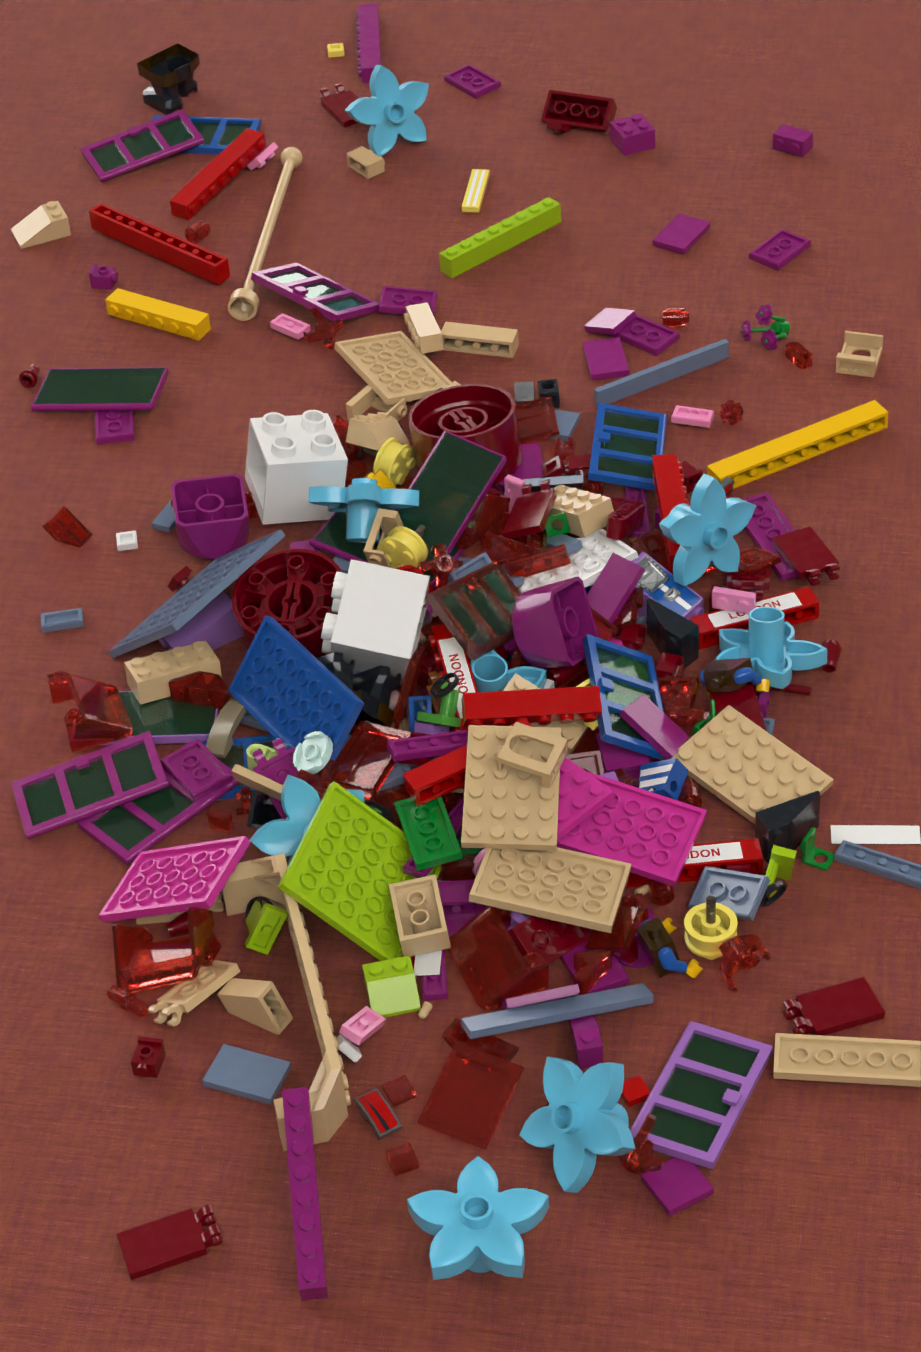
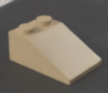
[11,201,71,249]
[389,874,451,957]

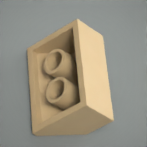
[346,412,410,451]

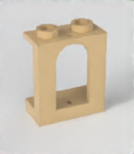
[836,331,883,377]
[346,385,407,421]
[364,508,404,568]
[495,722,568,788]

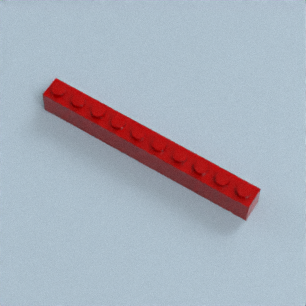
[89,203,231,285]

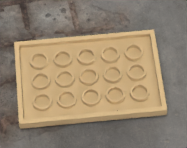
[334,331,452,405]
[671,705,834,824]
[461,725,561,851]
[469,847,631,933]

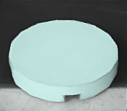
[293,731,333,775]

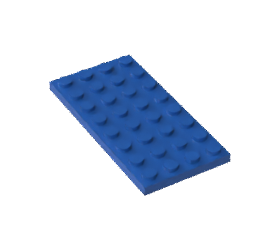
[228,615,365,781]

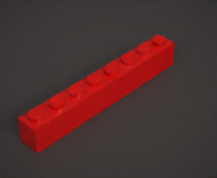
[170,128,266,220]
[652,454,689,572]

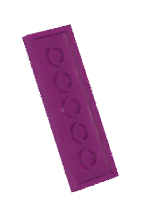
[742,492,798,581]

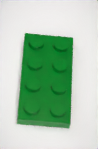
[394,796,463,871]

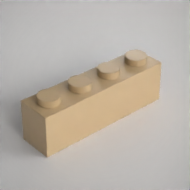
[403,302,444,354]
[441,322,519,358]

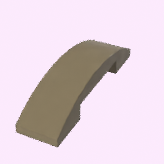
[206,697,248,758]

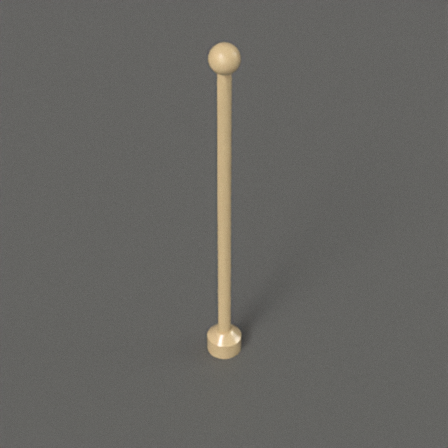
[228,147,303,321]

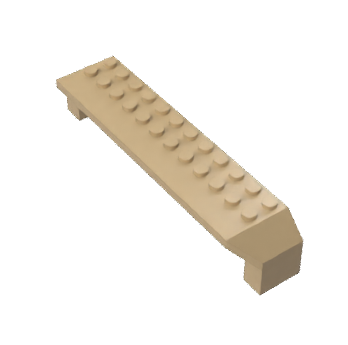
[222,853,351,1151]

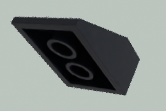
[647,598,699,670]
[755,791,820,863]

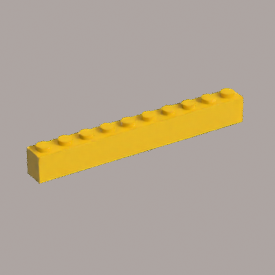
[707,400,888,489]

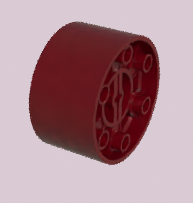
[408,384,523,491]
[232,549,343,658]

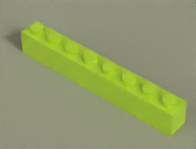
[439,197,561,278]

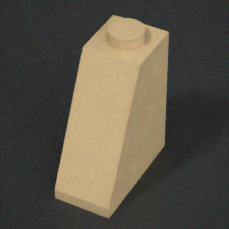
[217,978,293,1035]

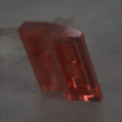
[601,586,643,633]

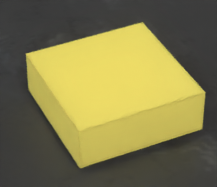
[327,43,345,58]

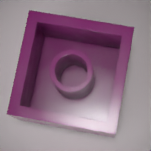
[610,114,655,156]

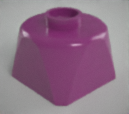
[171,474,249,559]
[512,577,599,668]

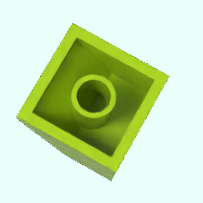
[362,955,421,1018]

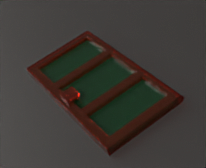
[425,561,521,660]

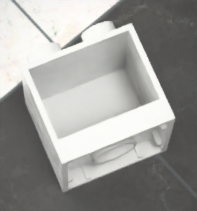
[245,410,348,525]
[321,559,430,686]

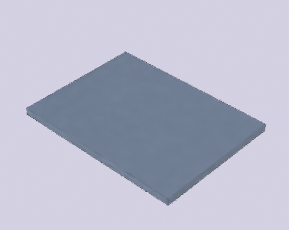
[109,530,286,658]

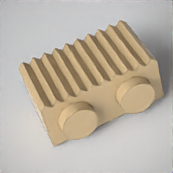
[347,146,385,180]

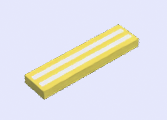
[462,169,490,213]

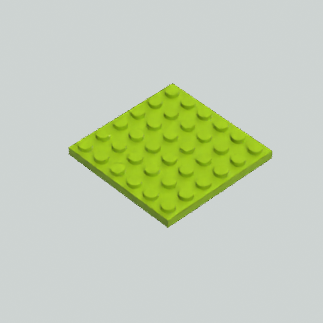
[277,781,443,961]

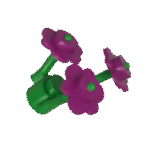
[740,304,790,350]

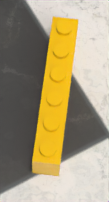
[105,288,211,341]

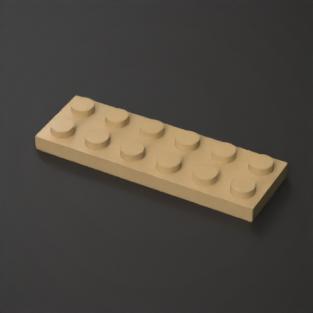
[773,1033,921,1087]

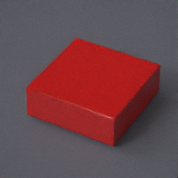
[621,1075,650,1107]

